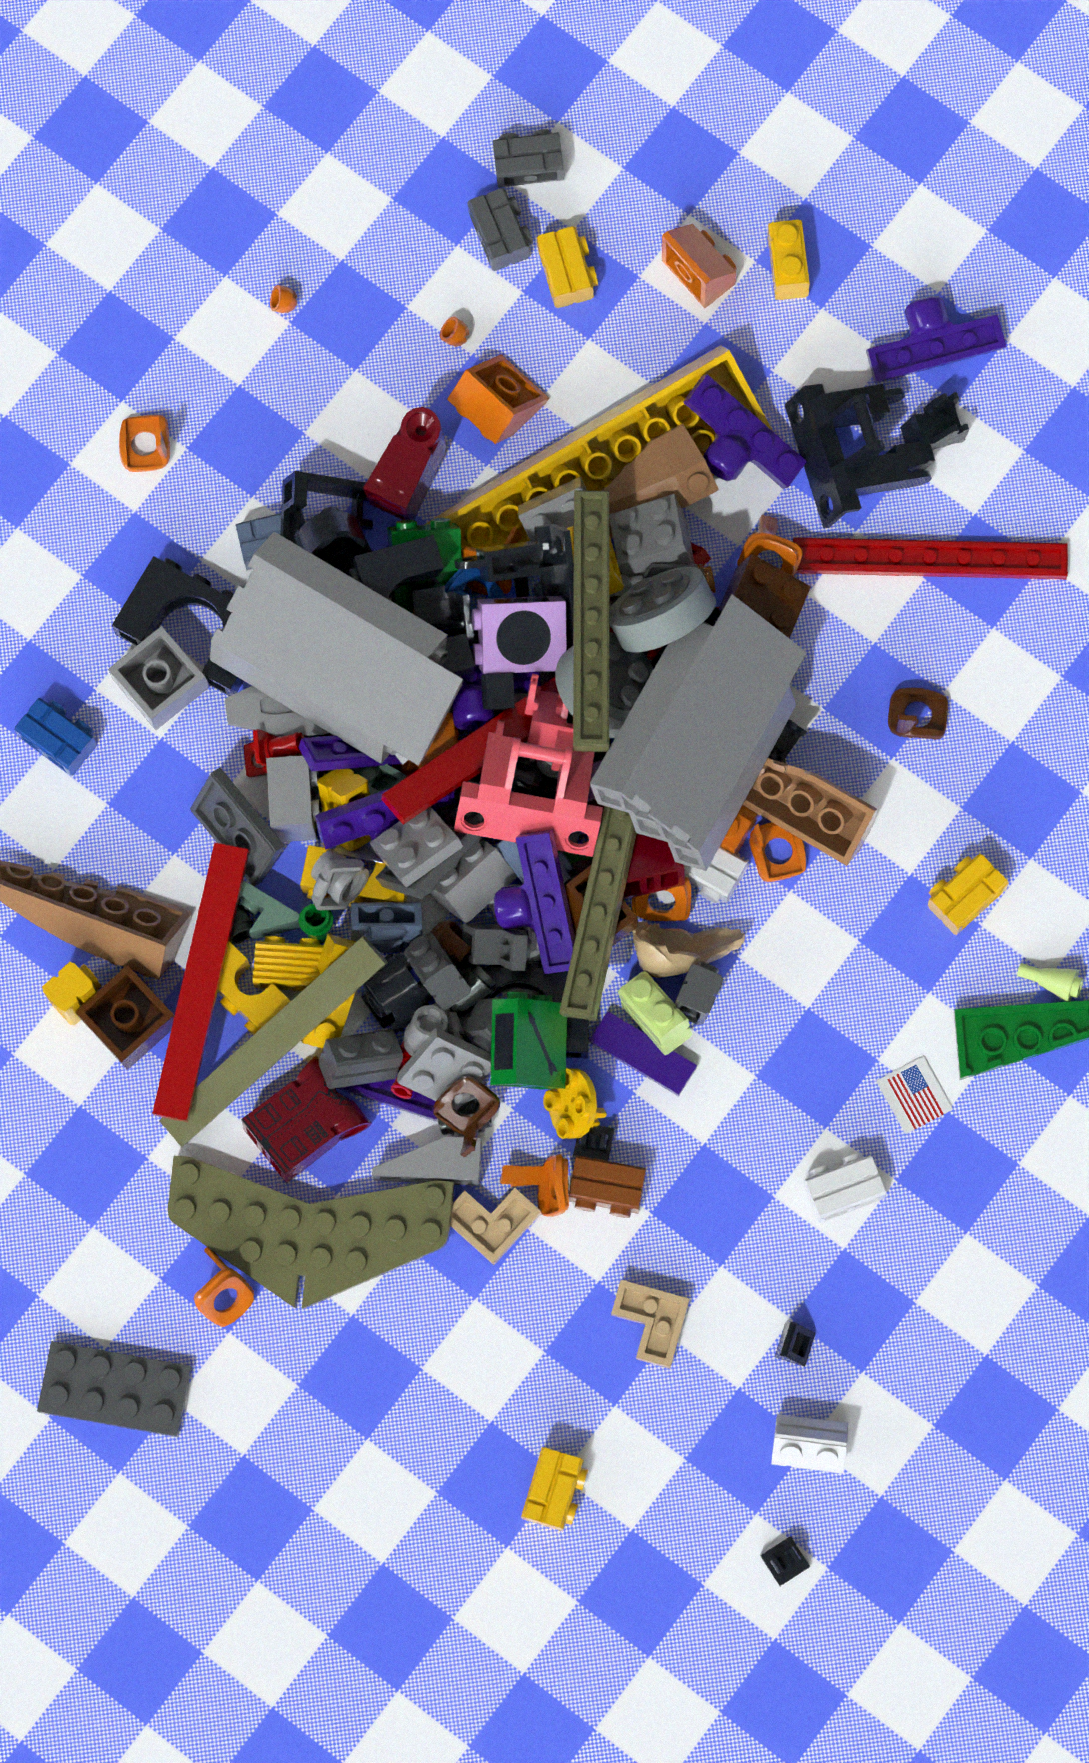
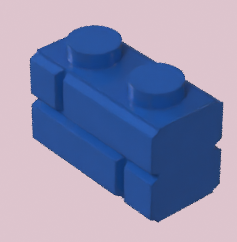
[14,698,97,777]

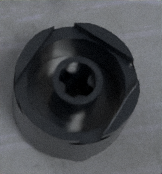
[294,506,372,575]
[361,952,432,1034]

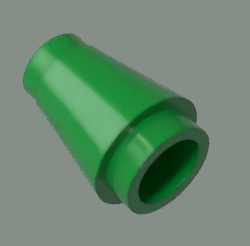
[298,903,333,944]

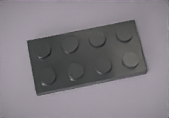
[375,780,484,900]
[37,1341,192,1438]

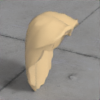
[632,922,745,978]

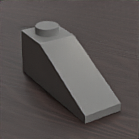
[372,1132,482,1186]

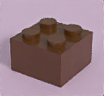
[719,554,811,639]
[75,965,175,1070]

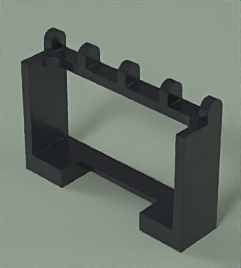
[280,471,373,544]

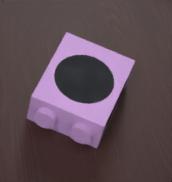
[472,596,566,674]

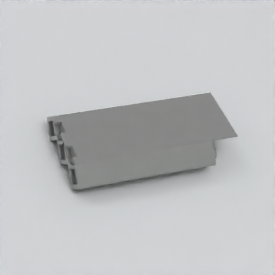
[210,532,463,765]
[590,594,807,871]

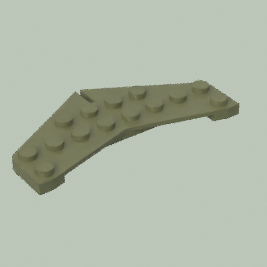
[167,1155,455,1309]

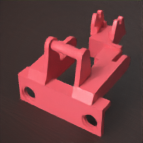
[454,674,603,857]

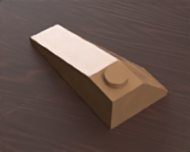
[601,424,719,539]

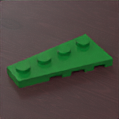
[953,1000,1089,1081]

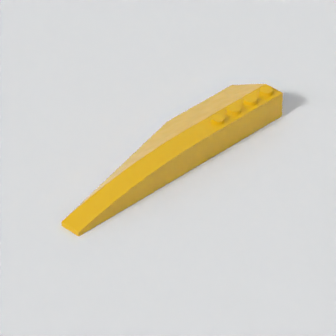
[424,345,774,549]

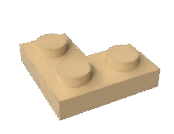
[450,1188,542,1265]
[611,1280,690,1369]

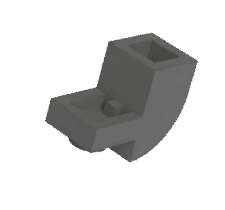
[462,924,531,971]

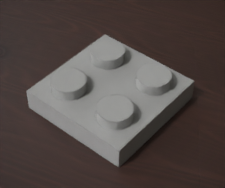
[370,807,464,888]
[397,1028,491,1111]

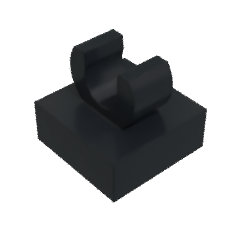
[573,1125,615,1161]
[760,1536,810,1587]

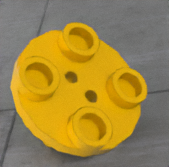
[543,1068,607,1139]

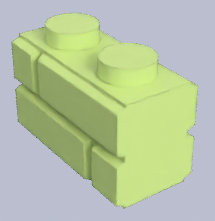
[617,971,693,1055]

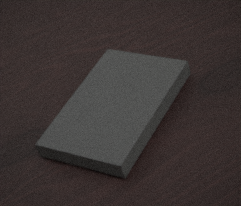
[190,767,285,887]

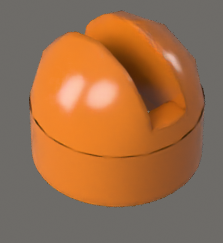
[270,285,297,313]
[440,316,470,347]

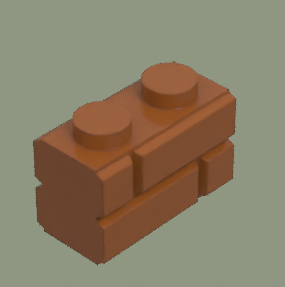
[569,1155,646,1218]

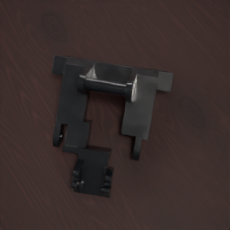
[785,383,969,529]
[410,524,574,656]

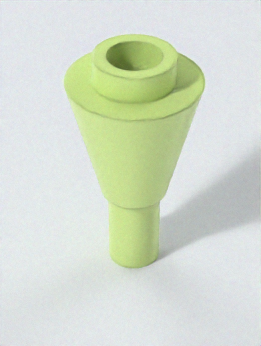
[1017,963,1084,1002]

